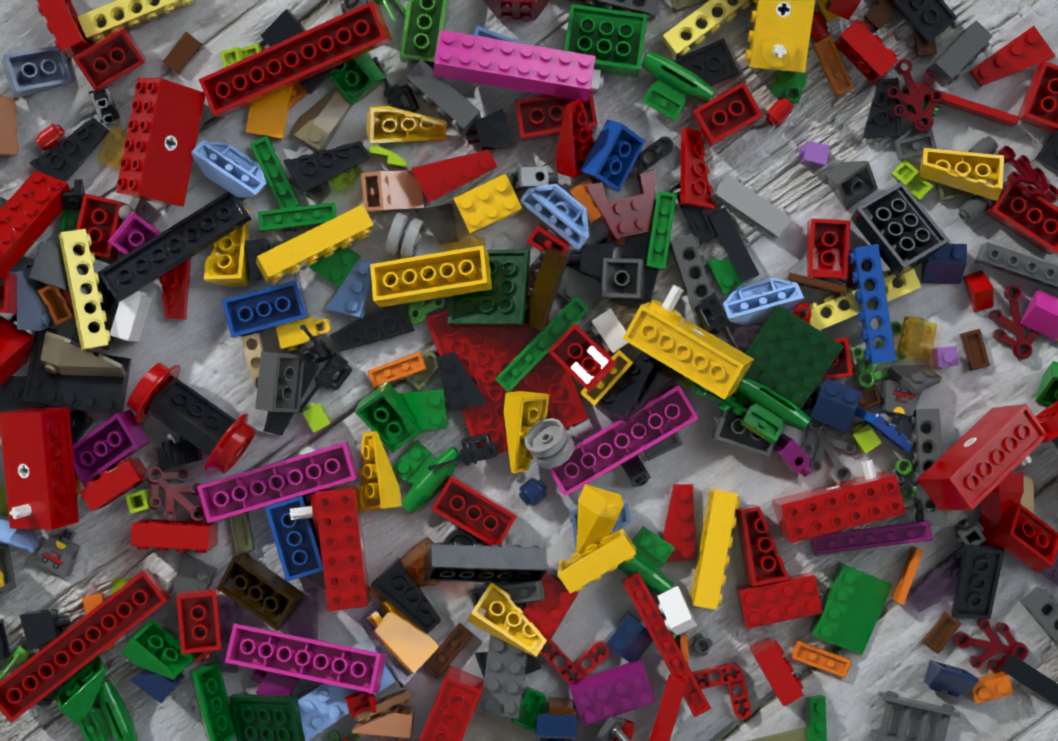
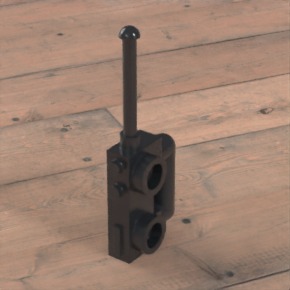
[373,57,419,112]
[694,293,740,351]
[299,324,332,364]
[299,353,352,413]
[428,433,498,471]

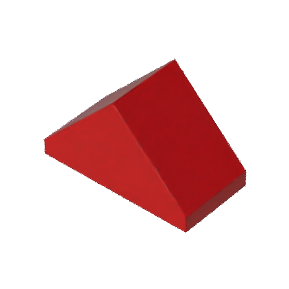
[963,270,994,313]

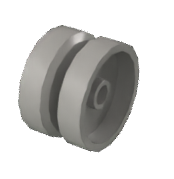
[385,212,424,259]
[525,418,575,469]

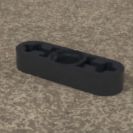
[628,137,673,178]

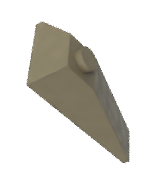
[290,87,352,151]
[41,331,126,377]

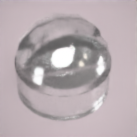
[709,243,725,260]

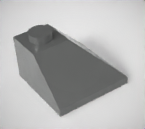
[824,161,878,210]

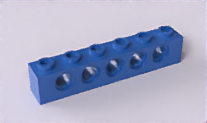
[849,244,896,364]

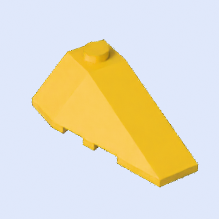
[366,106,447,143]
[204,208,250,288]
[504,391,549,473]
[358,431,402,511]
[576,484,624,554]
[467,582,547,657]

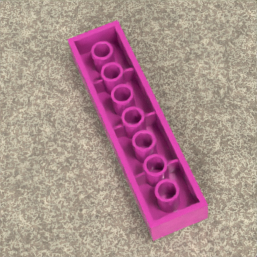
[433,30,595,102]
[548,385,699,497]
[197,441,359,523]
[225,624,387,693]

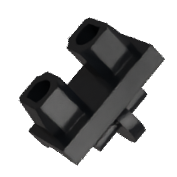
[88,86,120,124]

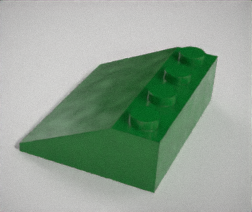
[564,4,647,78]
[809,562,893,655]

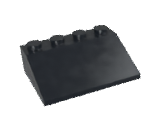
[851,182,950,278]
[40,352,132,415]

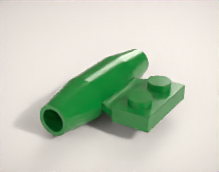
[641,51,715,121]
[737,377,810,444]
[392,440,462,514]
[617,526,675,594]
[78,679,138,741]

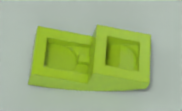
[220,43,262,68]
[369,145,408,169]
[891,159,933,202]

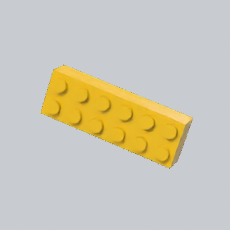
[256,204,373,284]
[370,246,492,307]
[690,487,740,610]

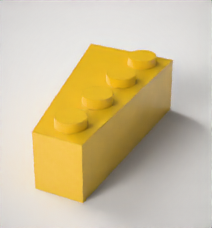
[919,148,1004,201]
[557,529,636,594]

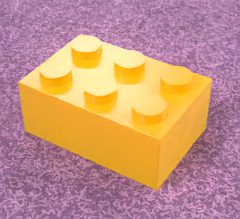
[453,174,523,235]

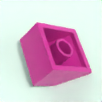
[108,212,161,255]

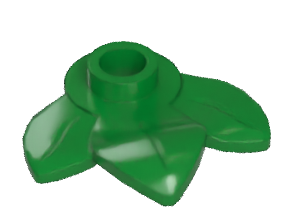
[769,70,806,104]

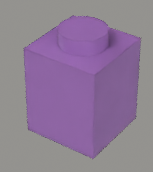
[798,141,830,167]
[931,346,959,367]

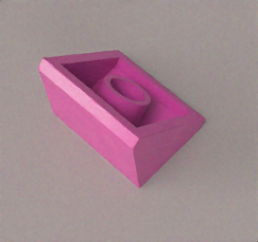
[1020,289,1058,340]

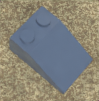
[2,46,73,98]
[17,267,55,331]

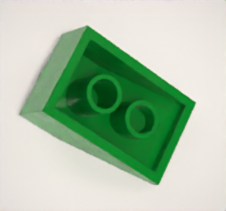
[354,381,421,453]
[399,389,449,430]
[121,619,196,680]
[54,655,107,724]

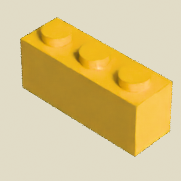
[580,350,633,406]

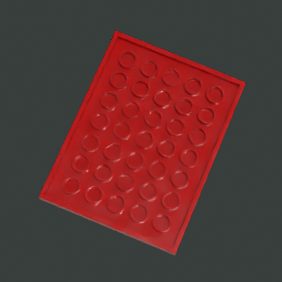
[425,276,588,461]

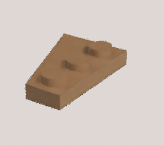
[352,689,411,723]

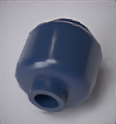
[518,478,547,506]

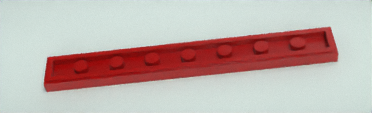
[621,571,712,718]

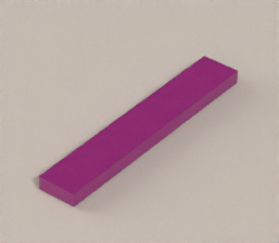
[812,520,932,555]

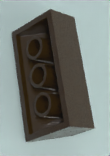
[525,246,570,332]
[217,552,305,631]

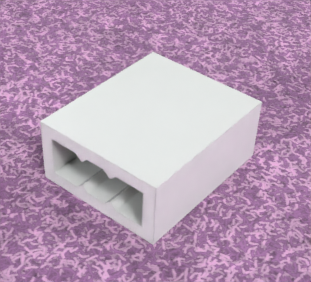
[110,290,152,342]

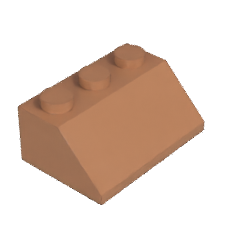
[0,96,19,158]

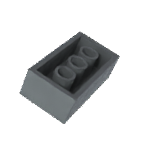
[406,59,481,134]
[480,634,528,718]

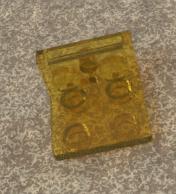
[97,125,128,170]
[896,316,937,361]

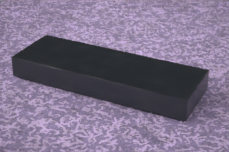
[675,191,717,245]

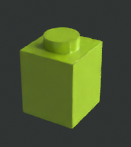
[302,402,333,433]
[849,422,882,454]
[125,488,155,514]

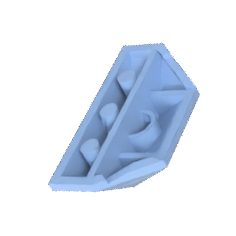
[191,140,267,197]
[519,184,589,250]
[723,278,804,326]
[0,511,41,552]

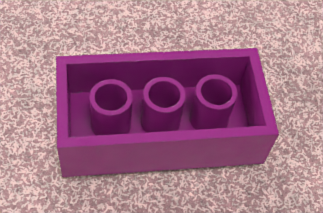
[72,409,150,485]
[569,659,656,727]

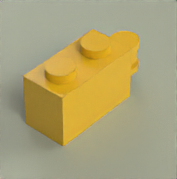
[276,317,332,352]

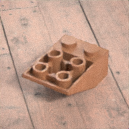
[361,171,424,214]
[352,705,416,741]

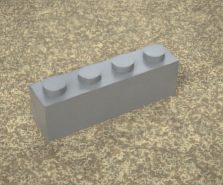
[713,175,792,239]

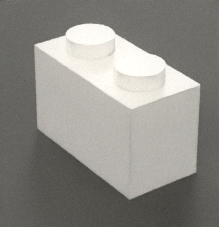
[590,308,628,353]
[657,586,697,636]

